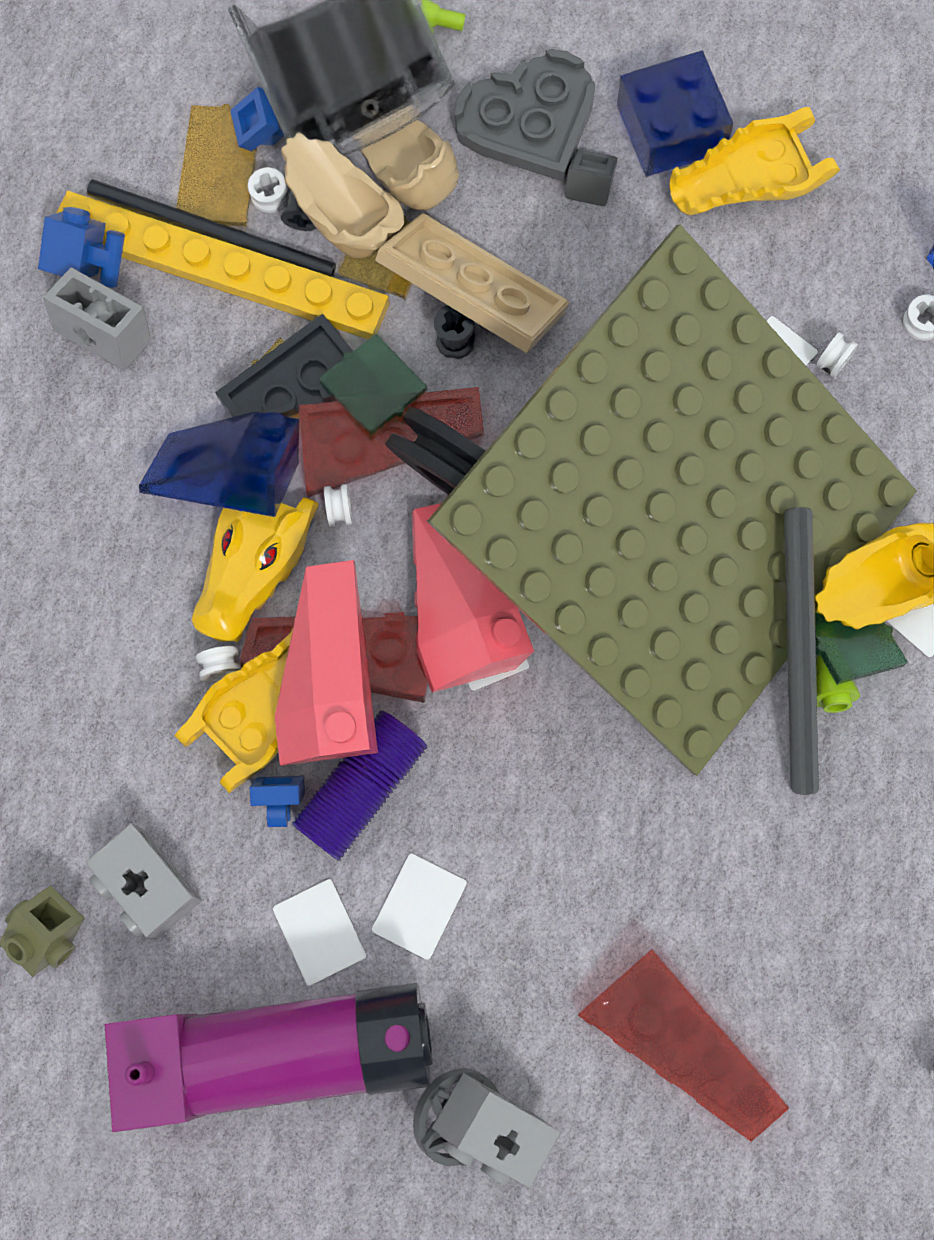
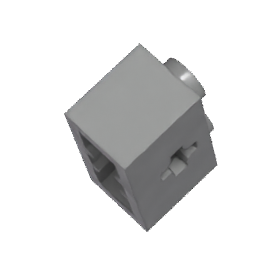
[43,268,151,370]
[85,823,202,939]
[432,1073,561,1188]

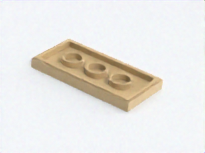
[375,213,570,353]

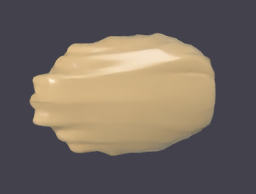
[361,109,459,211]
[281,133,404,259]

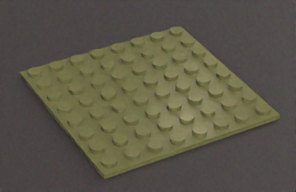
[427,224,917,776]

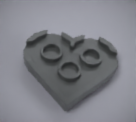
[454,49,595,182]

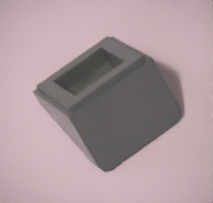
[565,149,618,206]

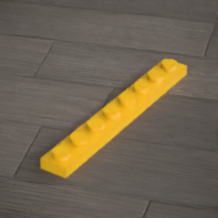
[57,190,390,341]

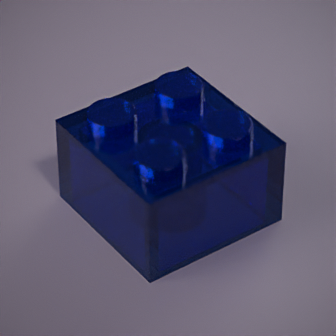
[617,50,734,177]

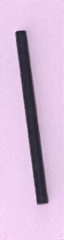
[87,179,336,277]

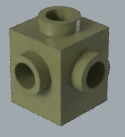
[0,885,85,977]

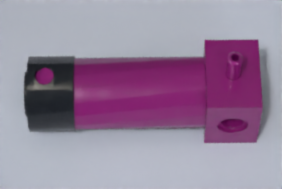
[104,983,433,1133]

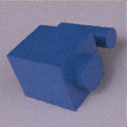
[38,207,125,288]

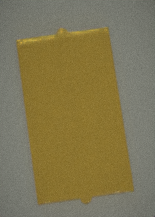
[176,104,257,227]

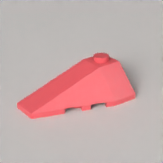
[412,503,534,693]
[275,560,378,766]

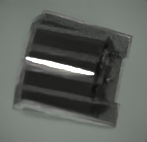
[228,0,456,156]

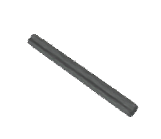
[784,507,819,795]

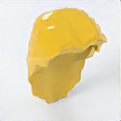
[814,523,934,629]

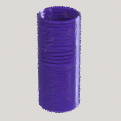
[292,710,427,861]

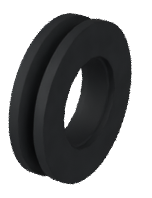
[385,407,486,495]

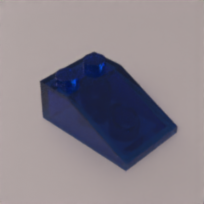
[139,411,300,517]

